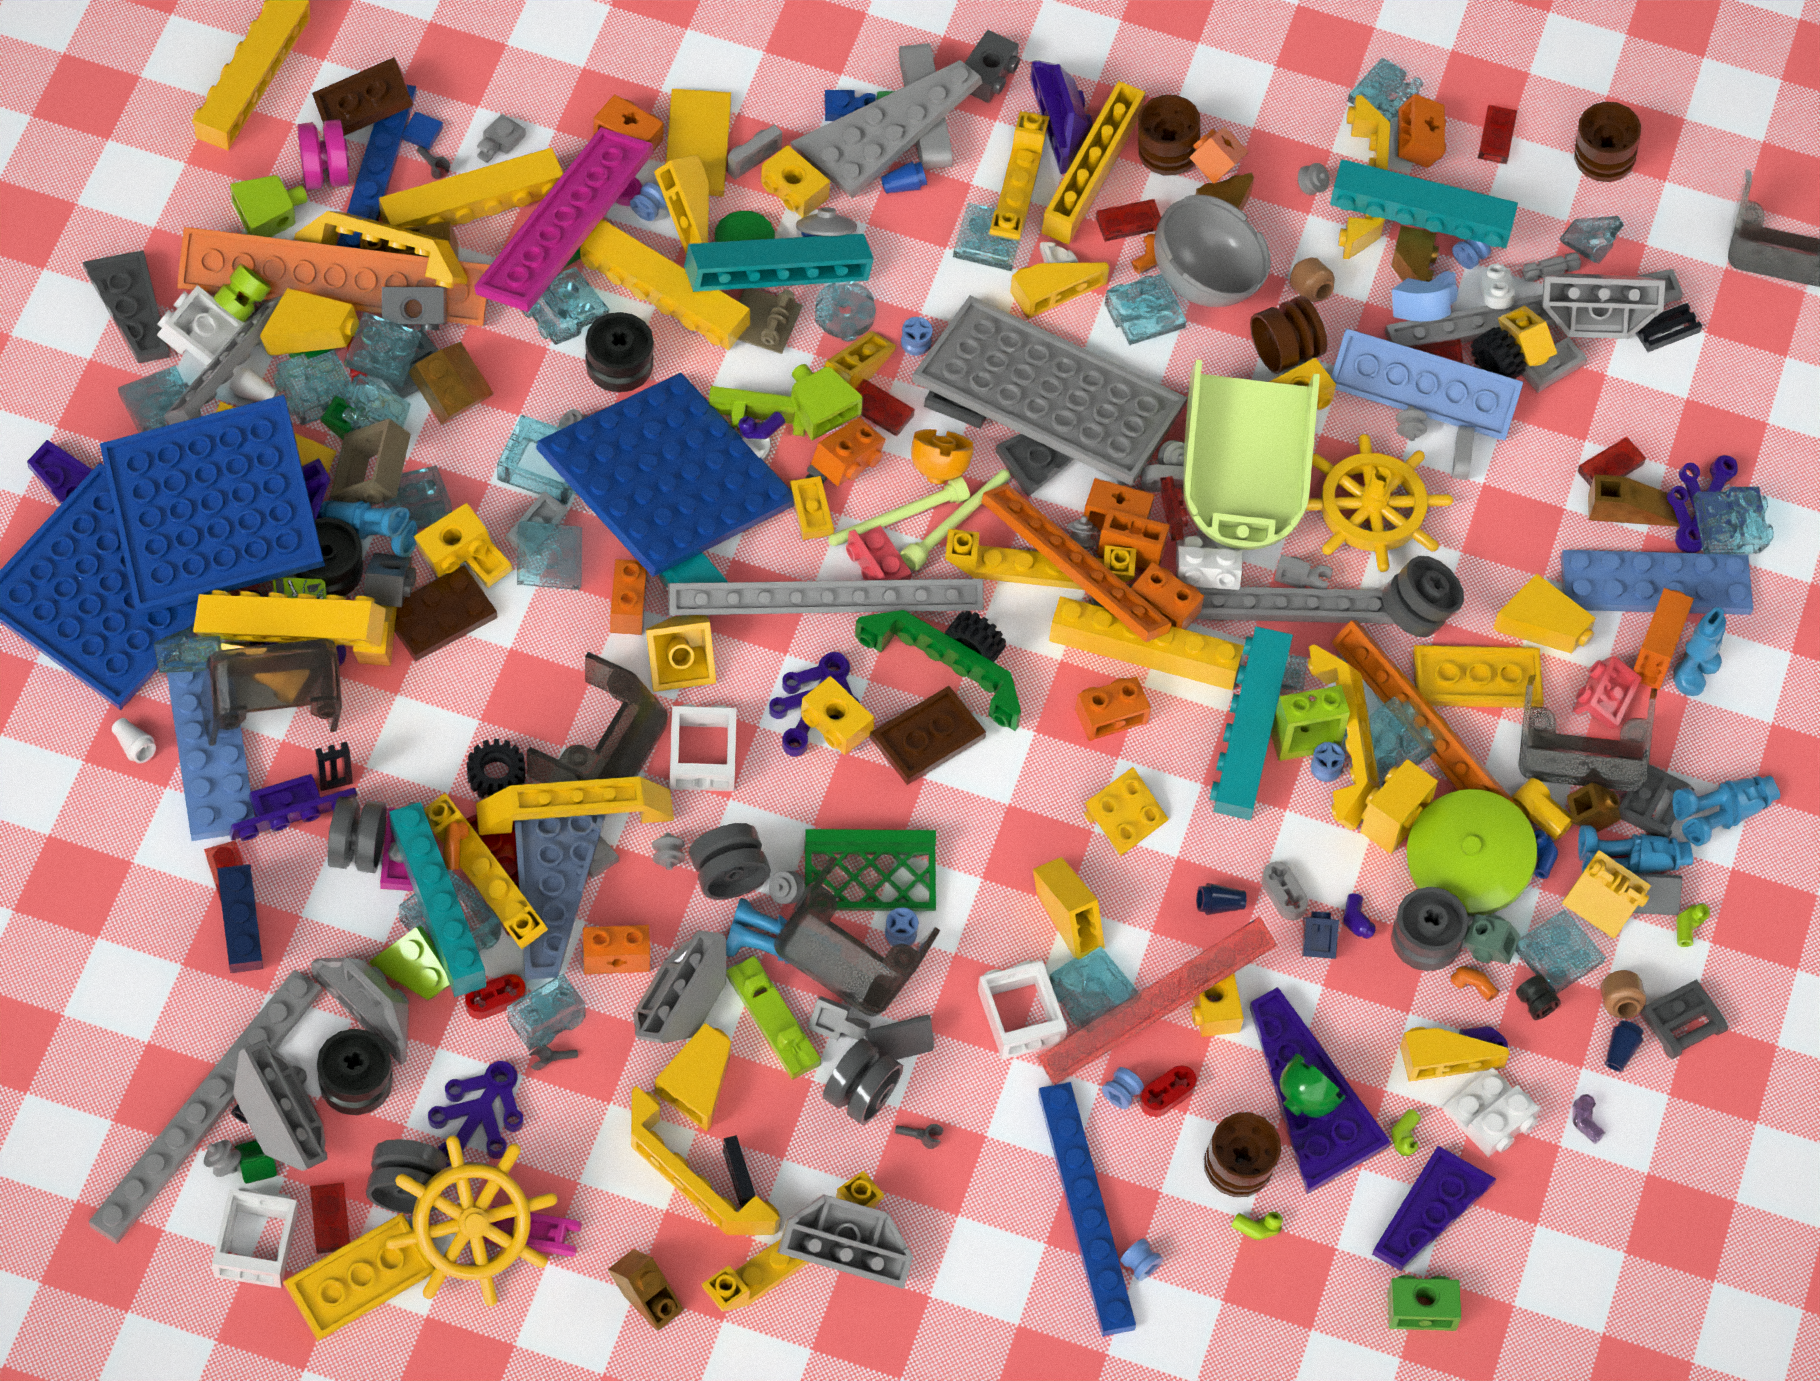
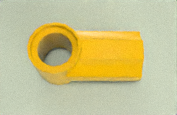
[1511,778,1574,840]

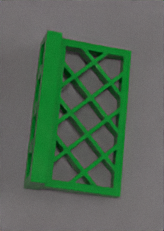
[804,829,936,911]

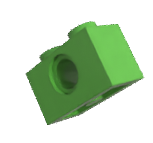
[1387,1275,1461,1331]

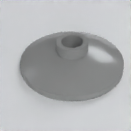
[796,207,857,236]

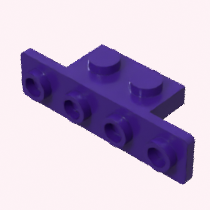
[229,774,357,841]

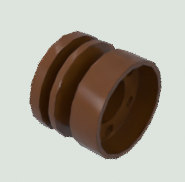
[1138,95,1200,176]
[1574,102,1641,182]
[1250,295,1328,374]
[1203,1112,1281,1197]

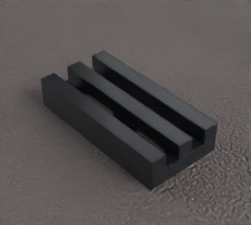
[1636,303,1702,353]
[315,742,353,791]
[723,1135,755,1209]

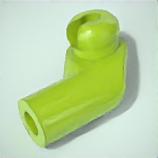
[1391,1109,1421,1156]
[1231,1211,1283,1241]

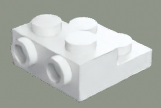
[157,285,244,365]
[1176,536,1242,590]
[1443,1067,1540,1158]

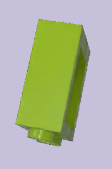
[1271,685,1350,761]

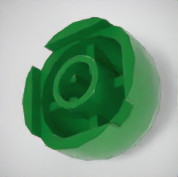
[1279,1053,1346,1118]

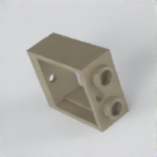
[330,418,411,505]

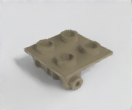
[738,288,803,354]

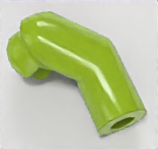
[1676,903,1710,947]

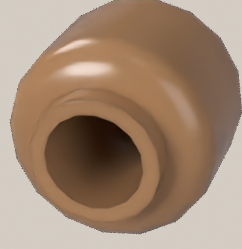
[1290,257,1335,303]
[1600,970,1646,1019]

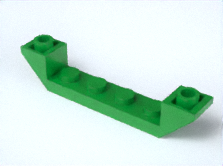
[855,610,1021,731]

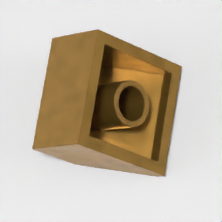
[408,341,494,425]

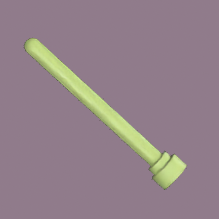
[900,469,1011,571]
[828,476,970,546]

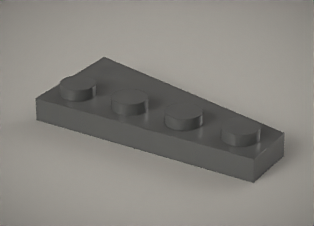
[83,250,169,363]
[996,434,1074,497]

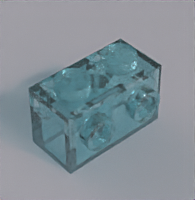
[507,974,585,1051]

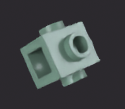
[1464,914,1521,965]

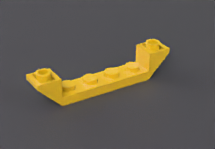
[1338,95,1390,260]
[989,111,1049,242]
[294,211,468,289]
[945,529,1137,590]
[1308,644,1380,830]
[476,776,674,835]
[424,793,548,949]
[631,1085,780,1235]
[701,1170,885,1312]

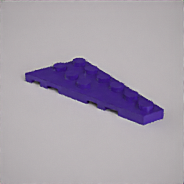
[1249,987,1391,1194]

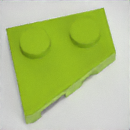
[369,926,450,1000]

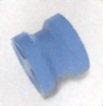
[630,183,667,221]
[1452,239,1491,270]
[901,317,933,356]
[1310,742,1345,782]
[885,907,919,948]
[1102,1067,1144,1109]
[1120,1238,1164,1281]

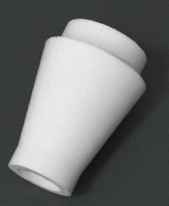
[229,367,278,402]
[112,718,156,764]

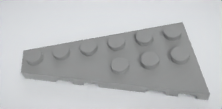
[790,60,982,199]

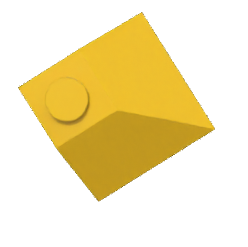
[646,615,716,692]

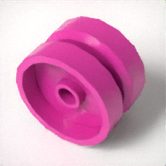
[297,119,349,191]

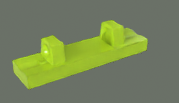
[709,386,806,437]
[726,956,821,1080]

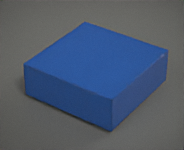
[402,112,443,150]

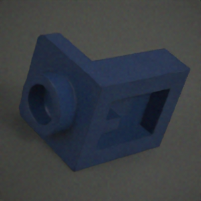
[1302,911,1339,959]

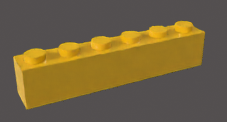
[192,0,311,151]
[1042,81,1146,245]
[379,147,563,228]
[580,219,750,351]
[193,590,386,647]
[1049,596,1244,691]

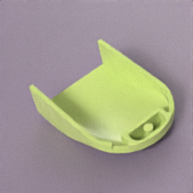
[1183,360,1320,550]

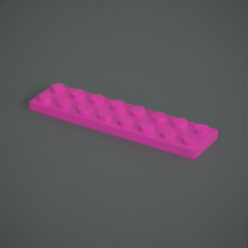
[474,127,654,312]

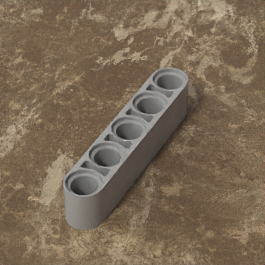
[899,43,953,170]

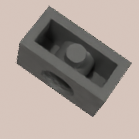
[965,29,1020,103]
[382,287,447,330]
[364,553,416,607]

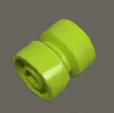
[213,263,272,323]

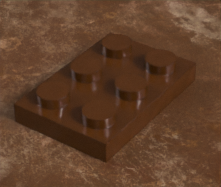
[312,57,414,136]
[394,565,498,662]
[870,686,986,785]

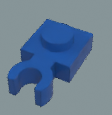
[824,90,876,121]

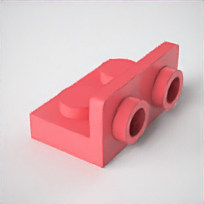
[846,525,912,580]
[1573,655,1642,729]

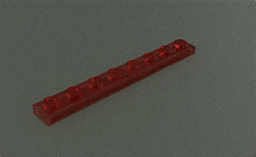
[1035,917,1278,1085]

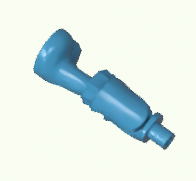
[316,500,417,557]
[1673,607,1726,696]
[1672,775,1780,846]
[1578,825,1693,874]
[726,898,843,969]

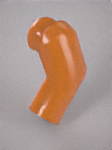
[1132,233,1157,274]
[443,821,469,870]
[1450,966,1500,1002]

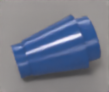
[881,161,927,194]

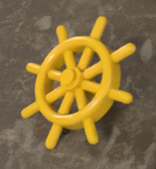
[1305,434,1454,572]
[386,1135,558,1307]

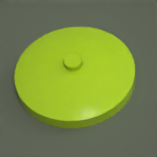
[1407,789,1537,917]

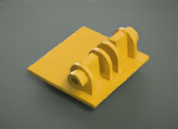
[1084,767,1169,856]
[1562,850,1651,939]

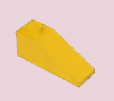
[654,154,709,254]
[1010,262,1109,319]
[824,331,897,392]
[1400,1027,1510,1082]

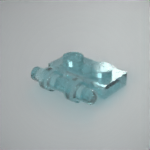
[1347,57,1423,122]
[342,374,411,430]

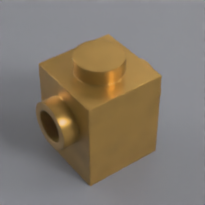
[1567,782,1622,832]

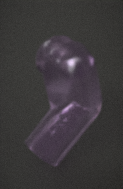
[1572,1094,1606,1144]

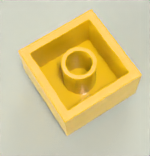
[1360,759,1438,854]

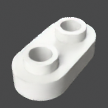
[1480,264,1515,309]

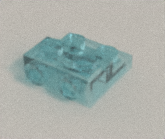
[522,267,610,345]
[1104,274,1187,346]
[273,350,359,426]
[118,365,201,433]
[382,465,452,530]
[1693,487,1774,554]
[1344,697,1437,787]
[1049,946,1141,1034]

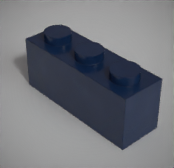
[217,864,263,973]

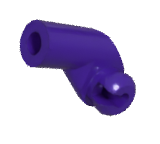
[738,411,786,440]
[1343,893,1376,939]
[1459,1026,1508,1048]

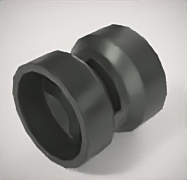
[1516,974,1561,1020]

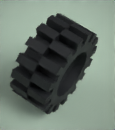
[1471,327,1526,379]
[945,611,1006,662]
[467,739,526,799]

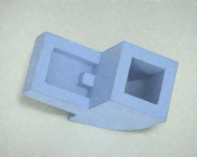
[1392,271,1458,322]

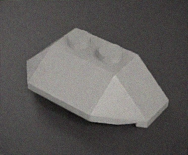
[1542,273,1666,339]
[633,930,726,1044]
[311,958,409,1065]
[233,1039,328,1171]
[777,1194,913,1289]

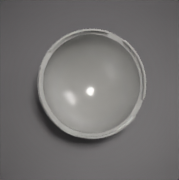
[1154,195,1271,307]

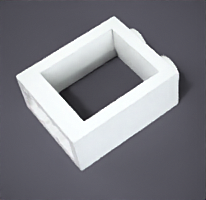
[669,704,737,791]
[978,960,1067,1060]
[212,1188,298,1288]

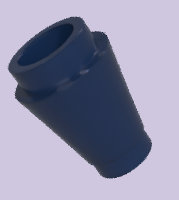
[1196,883,1247,915]
[1605,1020,1644,1072]

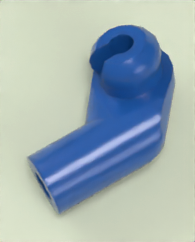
[1534,830,1558,879]

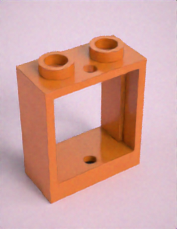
[1633,588,1694,690]

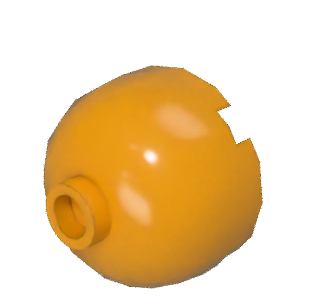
[911,429,974,484]

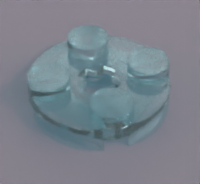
[815,281,876,342]

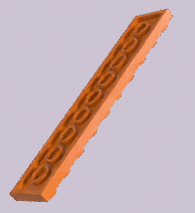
[177,227,490,326]

